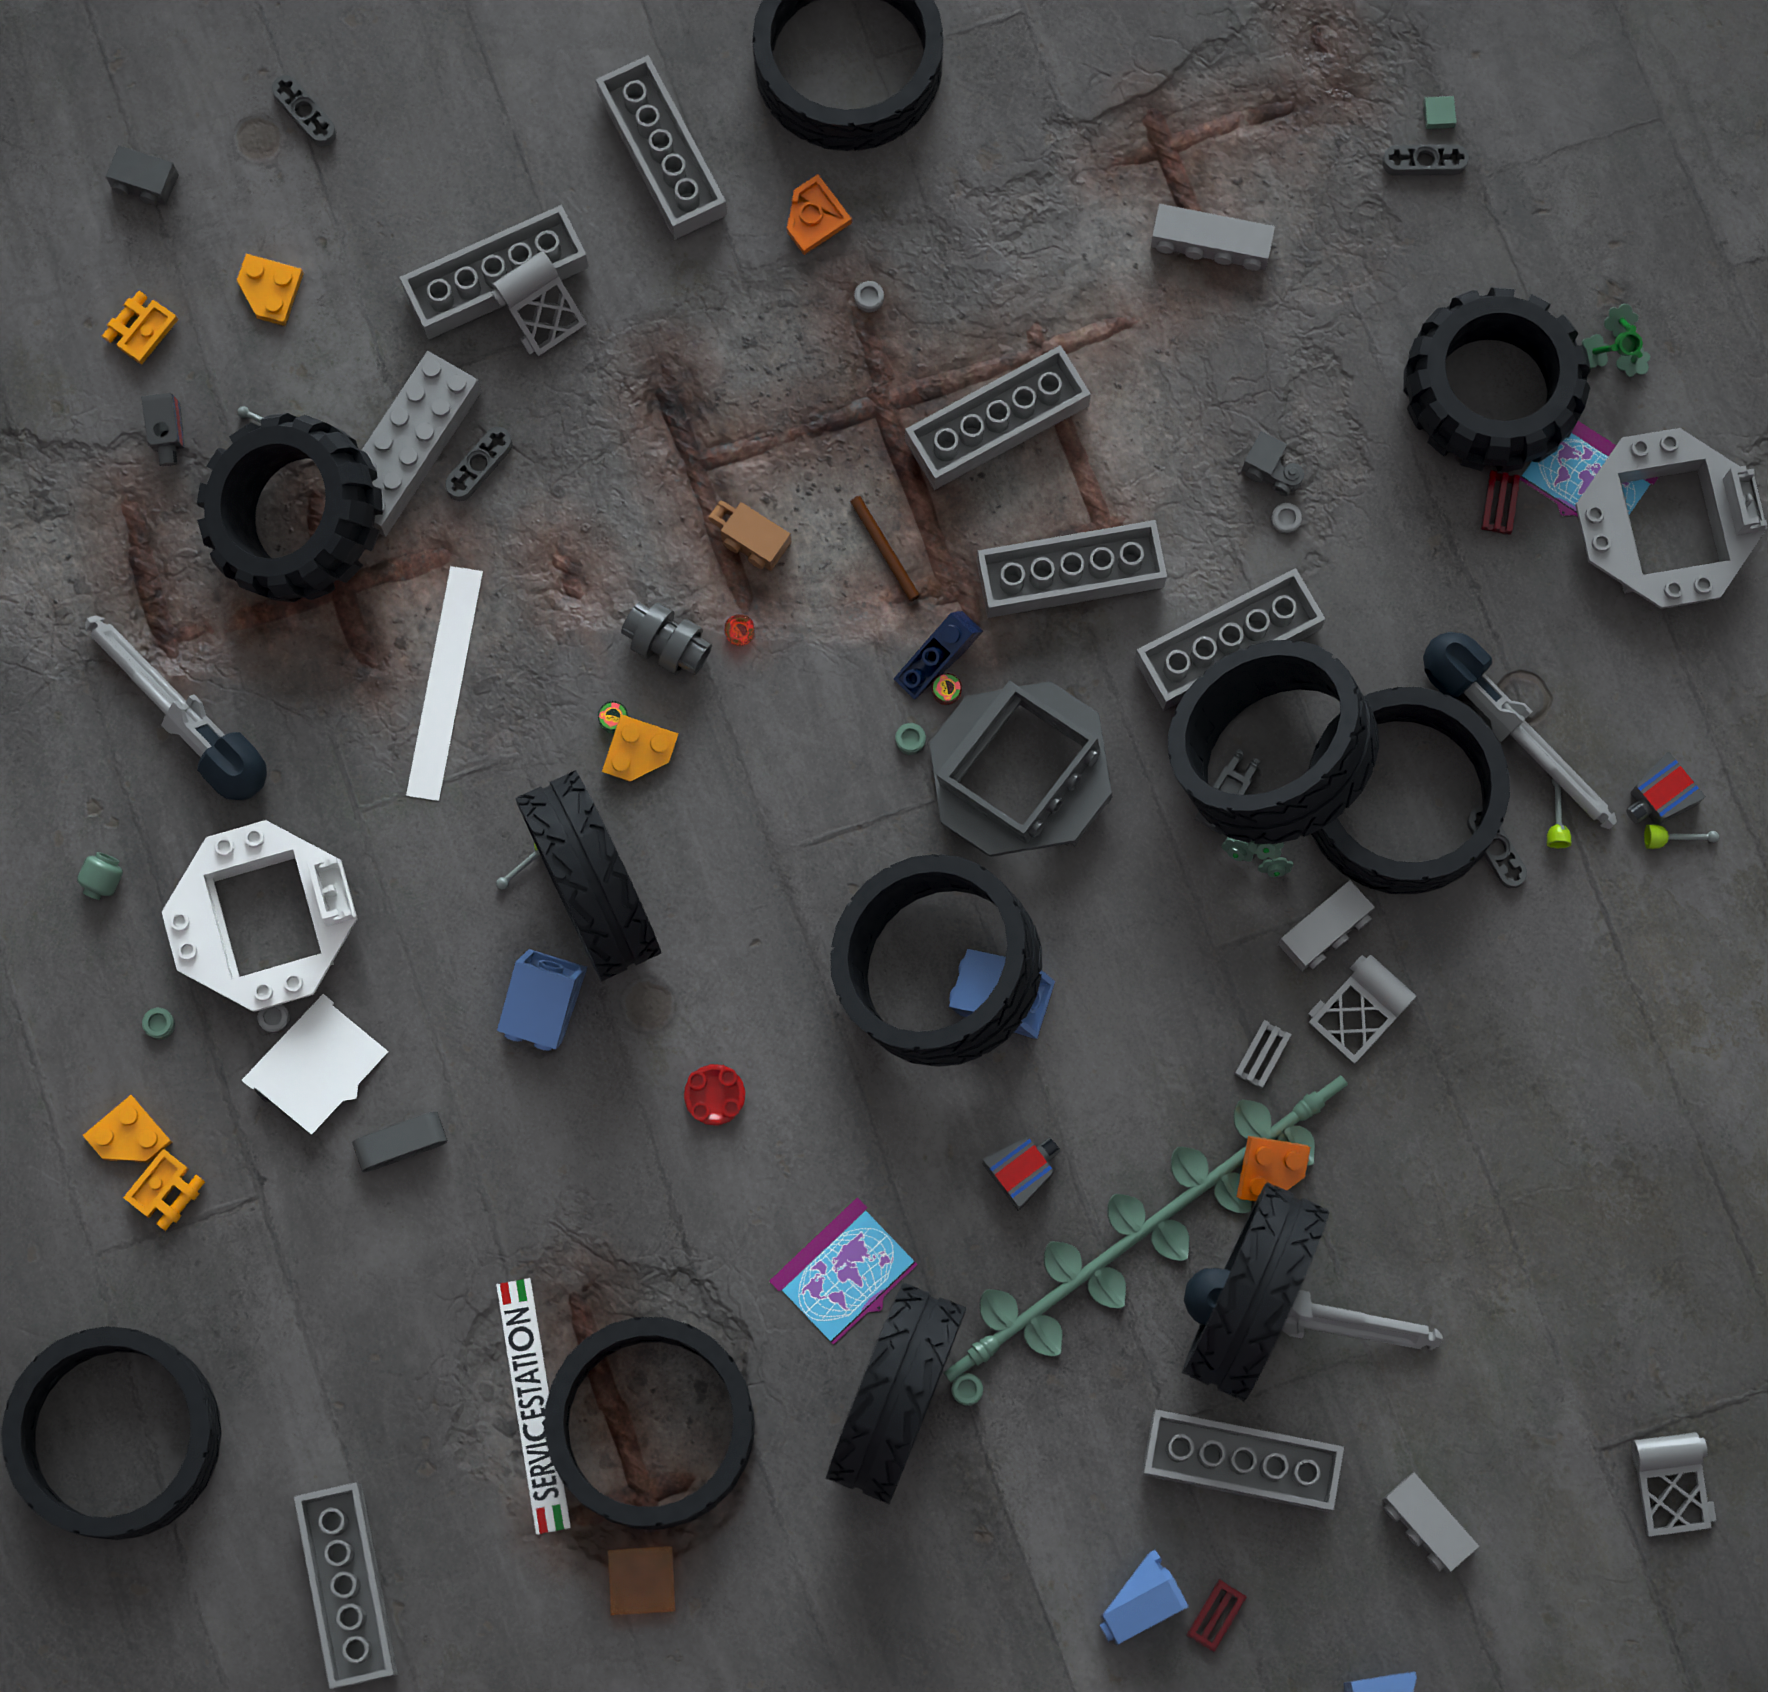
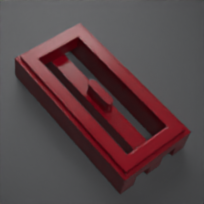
[1481,470,1521,535]
[1186,1579,1247,1652]

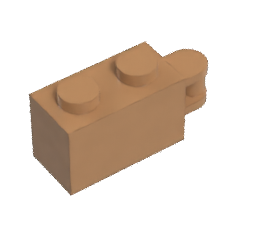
[708,501,791,571]

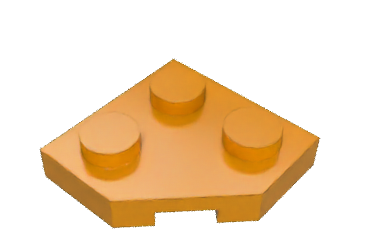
[237,254,304,326]
[601,714,678,782]
[83,1095,172,1163]

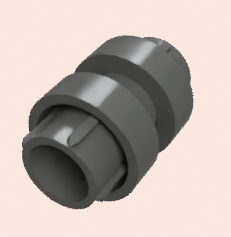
[621,602,712,675]

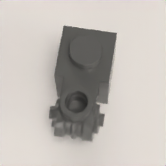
[1242,431,1304,496]

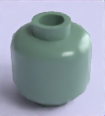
[77,852,123,900]

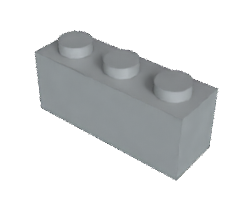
[1278,880,1375,972]
[1382,1473,1479,1573]

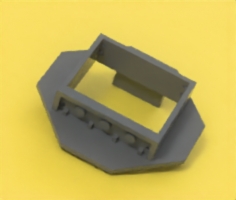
[929,680,1113,857]

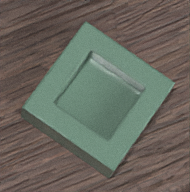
[1423,96,1456,129]

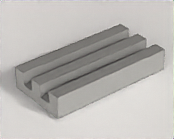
[1234,1020,1292,1089]

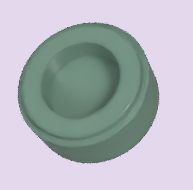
[895,723,926,755]
[142,1008,175,1040]
[951,1373,983,1406]

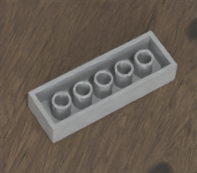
[596,55,727,240]
[400,205,589,340]
[905,345,1091,490]
[361,350,482,537]
[977,520,1167,618]
[1134,568,1325,711]
[1142,1409,1344,1512]
[294,1482,398,1689]

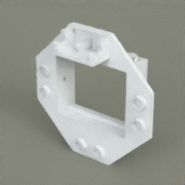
[162,820,358,1012]

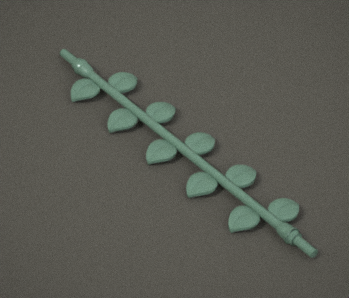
[943,1075,1348,1383]

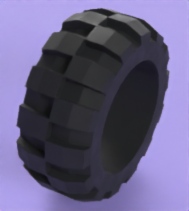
[1403,287,1591,472]
[197,413,383,602]

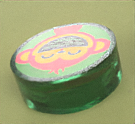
[598,701,629,733]

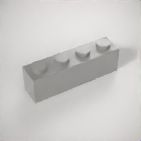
[1150,204,1275,271]

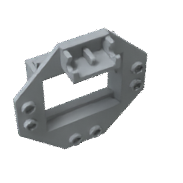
[1575,428,1767,609]

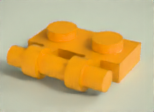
[102,291,178,365]
[123,1149,205,1231]

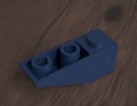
[893,611,983,700]

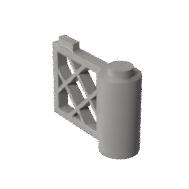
[491,251,587,356]
[1308,955,1417,1064]
[1632,1432,1716,1537]

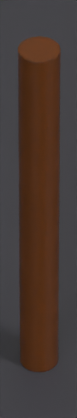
[850,496,920,602]

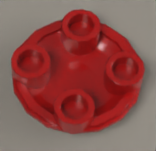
[684,1064,746,1126]

